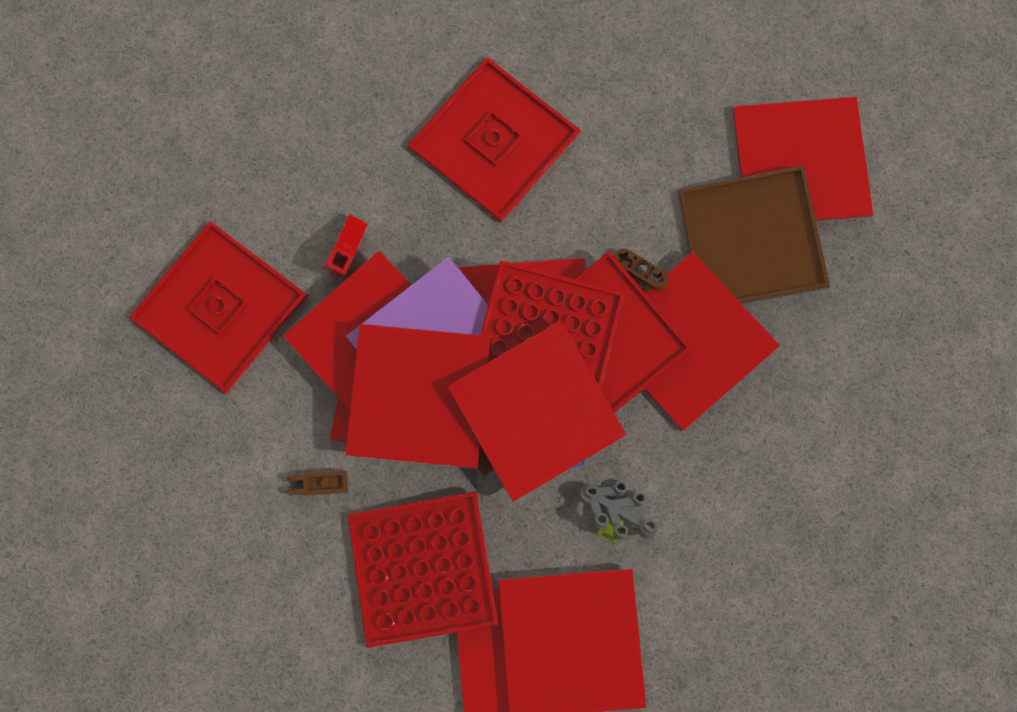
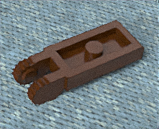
[287,471,349,496]

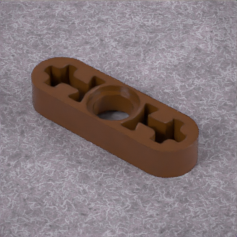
[614,248,669,291]

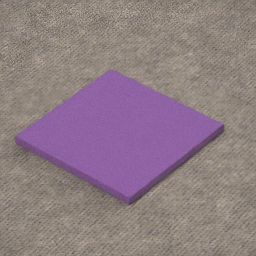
[346,257,488,349]

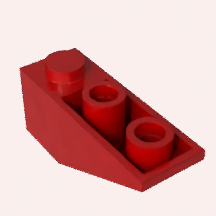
[321,214,368,278]

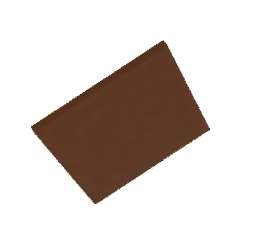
[678,165,830,304]

